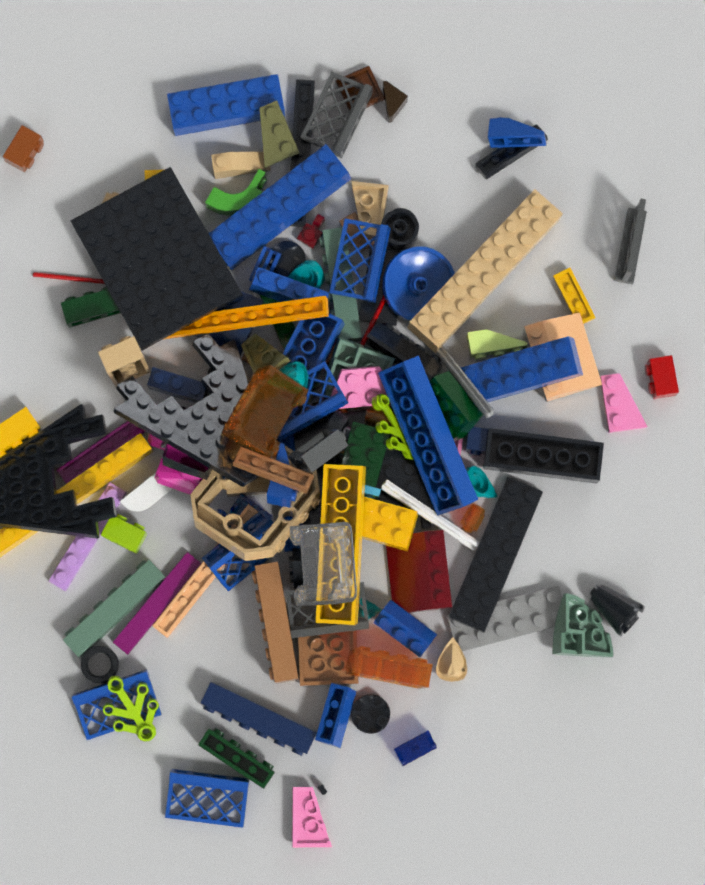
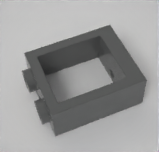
[288,429,348,473]

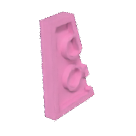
[292,787,332,848]

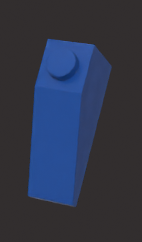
[488,117,547,148]
[267,443,298,508]

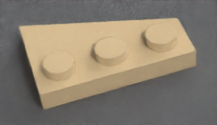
[351,181,389,238]

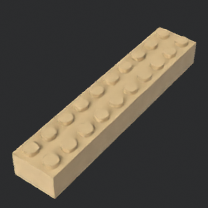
[407,189,563,353]

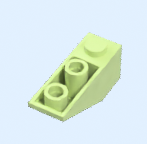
[466,329,528,360]

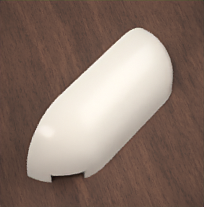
[120,472,172,511]

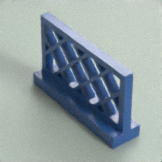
[329,218,391,303]
[271,361,348,441]
[202,509,274,591]
[72,669,162,740]
[165,769,250,828]

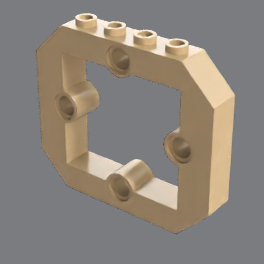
[190,433,321,561]

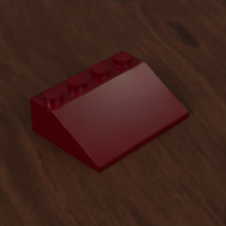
[386,530,452,613]

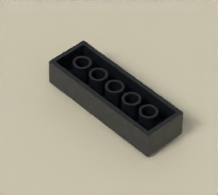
[483,428,604,484]

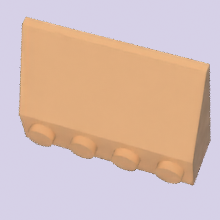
[524,313,602,402]

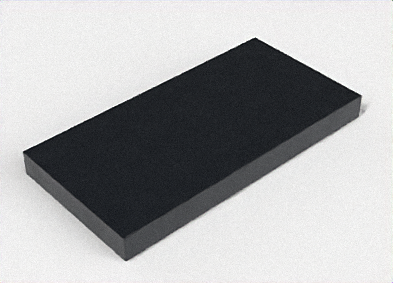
[359,247,401,326]

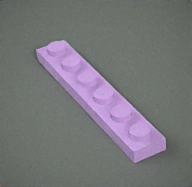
[49,482,127,591]

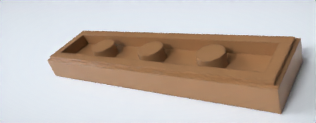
[233,447,314,494]

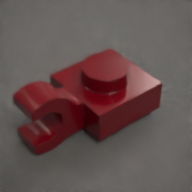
[297,214,325,249]

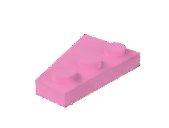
[600,373,647,433]

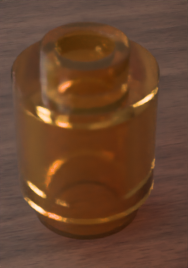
[365,406,394,428]
[460,504,485,534]

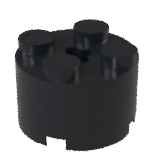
[381,208,419,251]

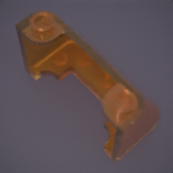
[222,365,308,458]

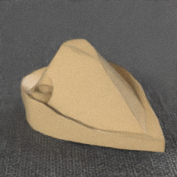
[436,637,467,682]

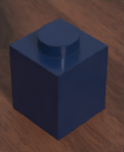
[465,427,488,456]

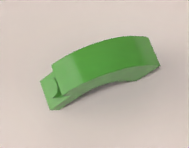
[205,169,267,216]

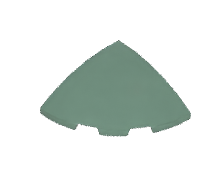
[322,336,395,396]
[552,593,613,657]

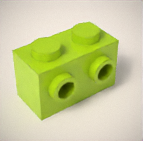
[101,514,147,554]

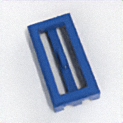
[249,246,282,281]

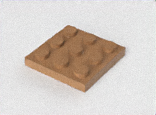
[298,630,359,686]

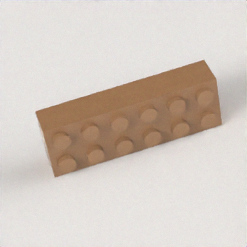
[252,562,299,684]

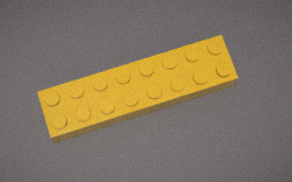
[315,464,366,625]

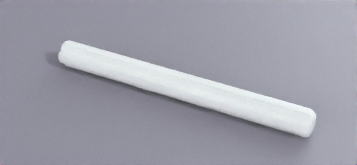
[381,480,480,551]

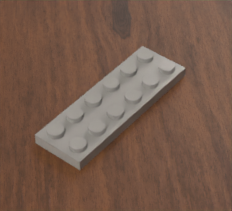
[447,586,562,651]

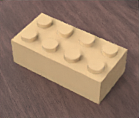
[98,336,151,387]

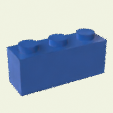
[373,600,437,657]
[315,683,356,748]

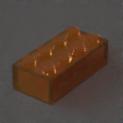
[345,646,433,689]

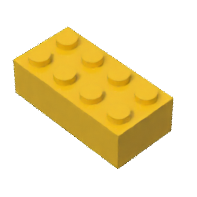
[362,497,418,551]

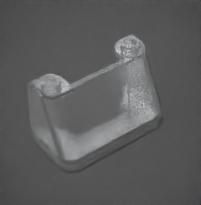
[289,522,357,606]

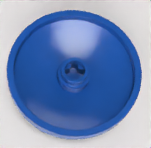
[383,247,455,322]

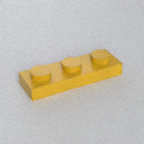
[553,268,596,324]

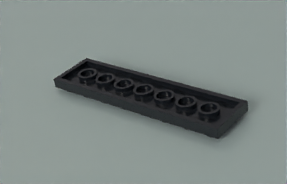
[448,477,543,633]

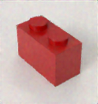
[645,355,679,399]

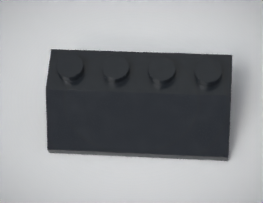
[366,322,442,382]

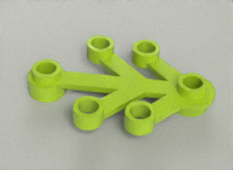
[372,394,414,460]
[103,676,159,741]

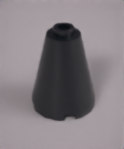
[590,585,645,636]

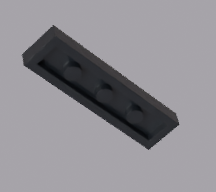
[475,124,548,180]

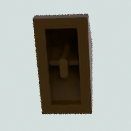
[383,81,408,123]

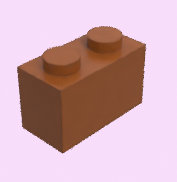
[3,125,44,173]

